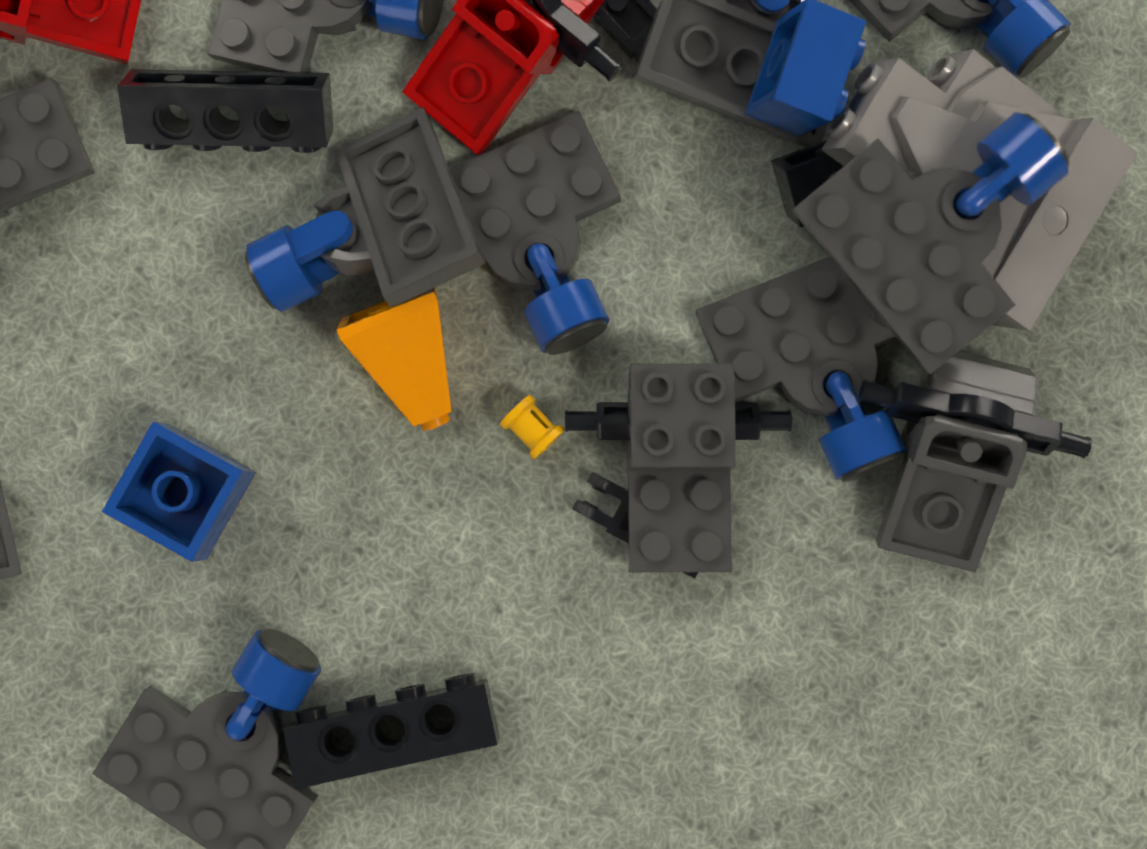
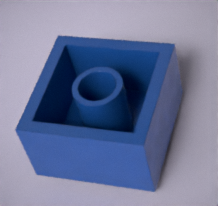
[744,0,866,136]
[102,421,256,562]

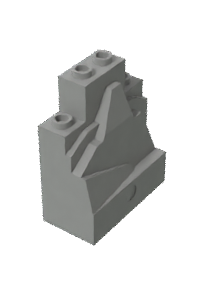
[821,49,1138,331]

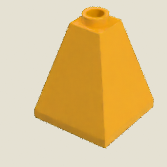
[336,287,452,431]

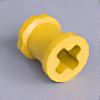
[499,394,565,461]

